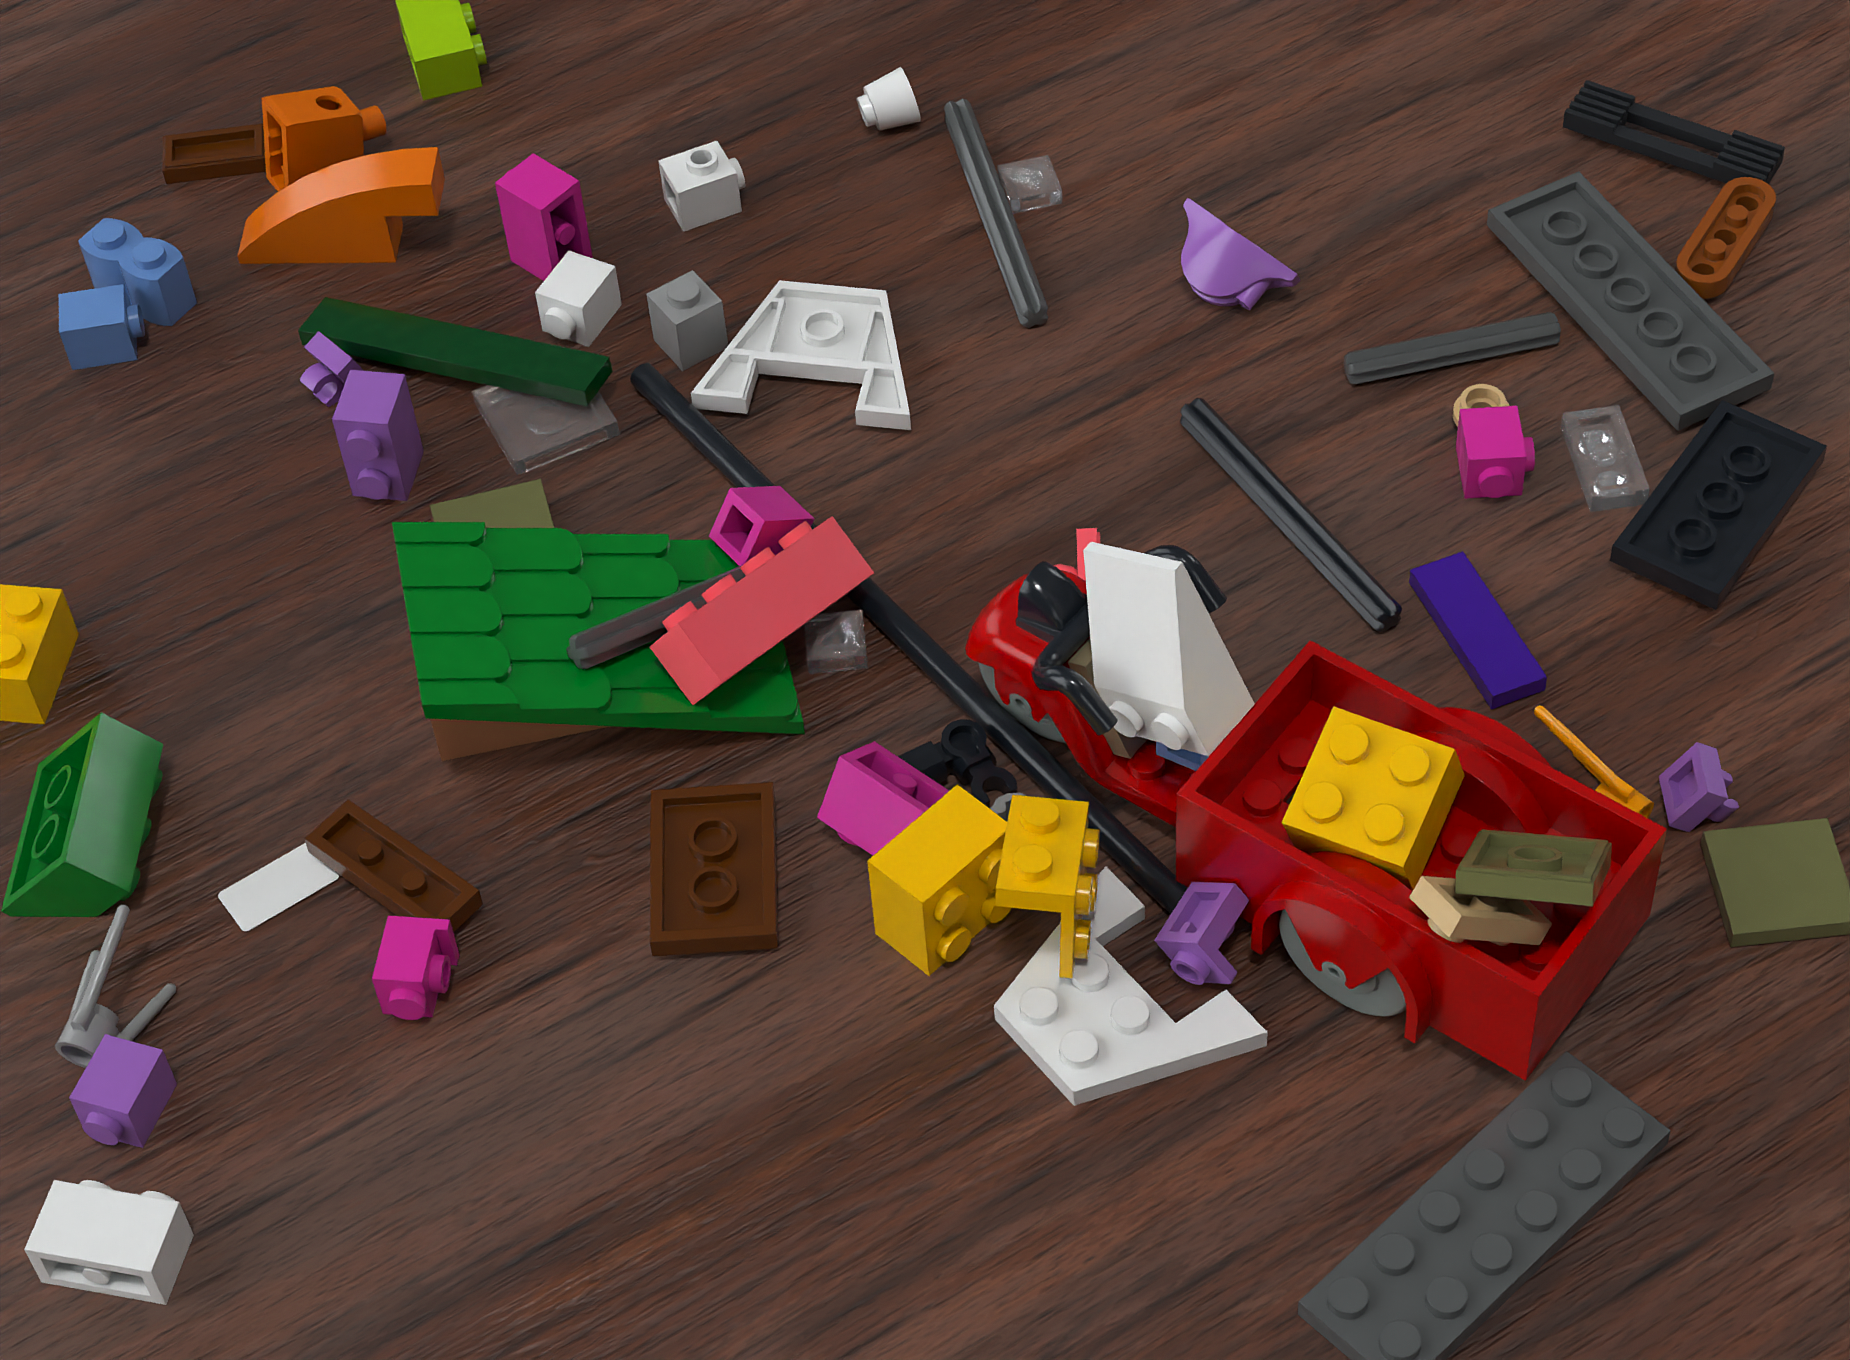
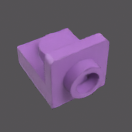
[1154,882,1249,985]

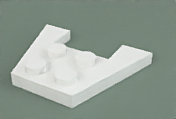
[691,280,911,430]
[994,866,1268,1106]

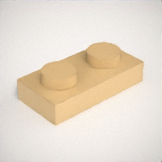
[1409,876,1552,946]

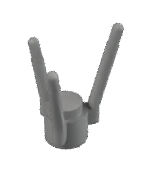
[55,905,177,1068]

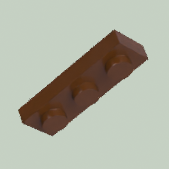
[304,799,483,932]

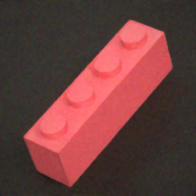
[650,516,874,705]

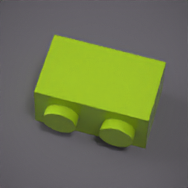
[395,0,487,100]

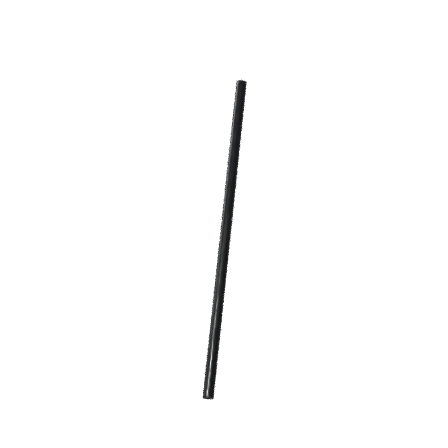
[630,363,1188,915]

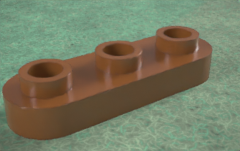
[1675,177,1776,299]

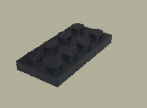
[1610,400,1827,610]

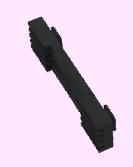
[1563,80,1785,184]

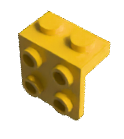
[996,795,1100,979]

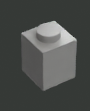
[646,270,728,371]

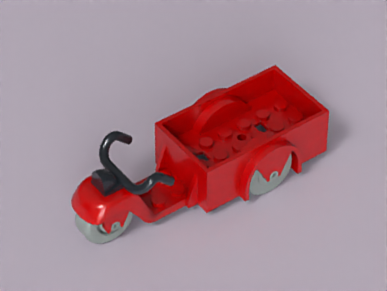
[965,545,1667,1081]

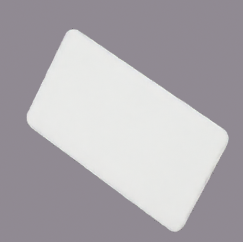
[218,843,339,931]

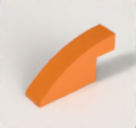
[237,147,445,264]

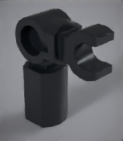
[898,719,1018,808]

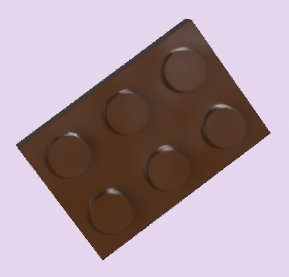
[650,782,778,956]

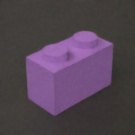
[332,370,424,501]

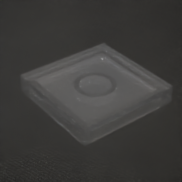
[472,385,620,476]

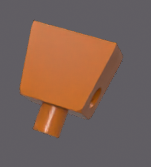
[262,86,386,191]

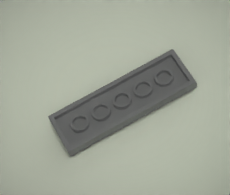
[1487,171,1774,431]
[1298,1051,1671,1360]

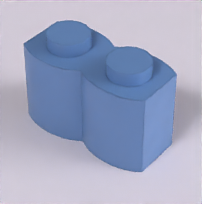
[78,218,197,326]

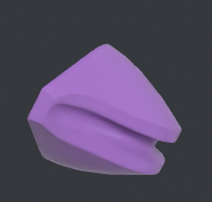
[1181,198,1301,311]

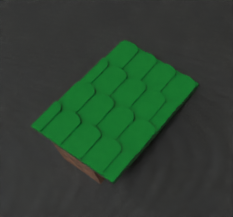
[392,522,805,761]

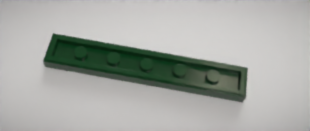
[298,297,613,406]

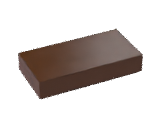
[162,124,266,184]

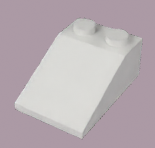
[1083,542,1255,756]

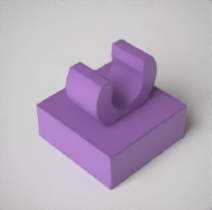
[300,331,364,408]
[1659,742,1739,832]

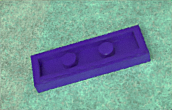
[1409,551,1547,709]

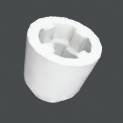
[856,67,921,131]

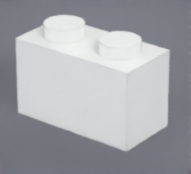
[24,1180,194,1305]

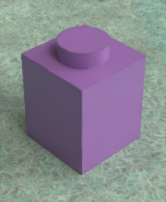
[69,1034,177,1148]

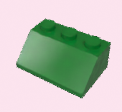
[1,712,163,917]

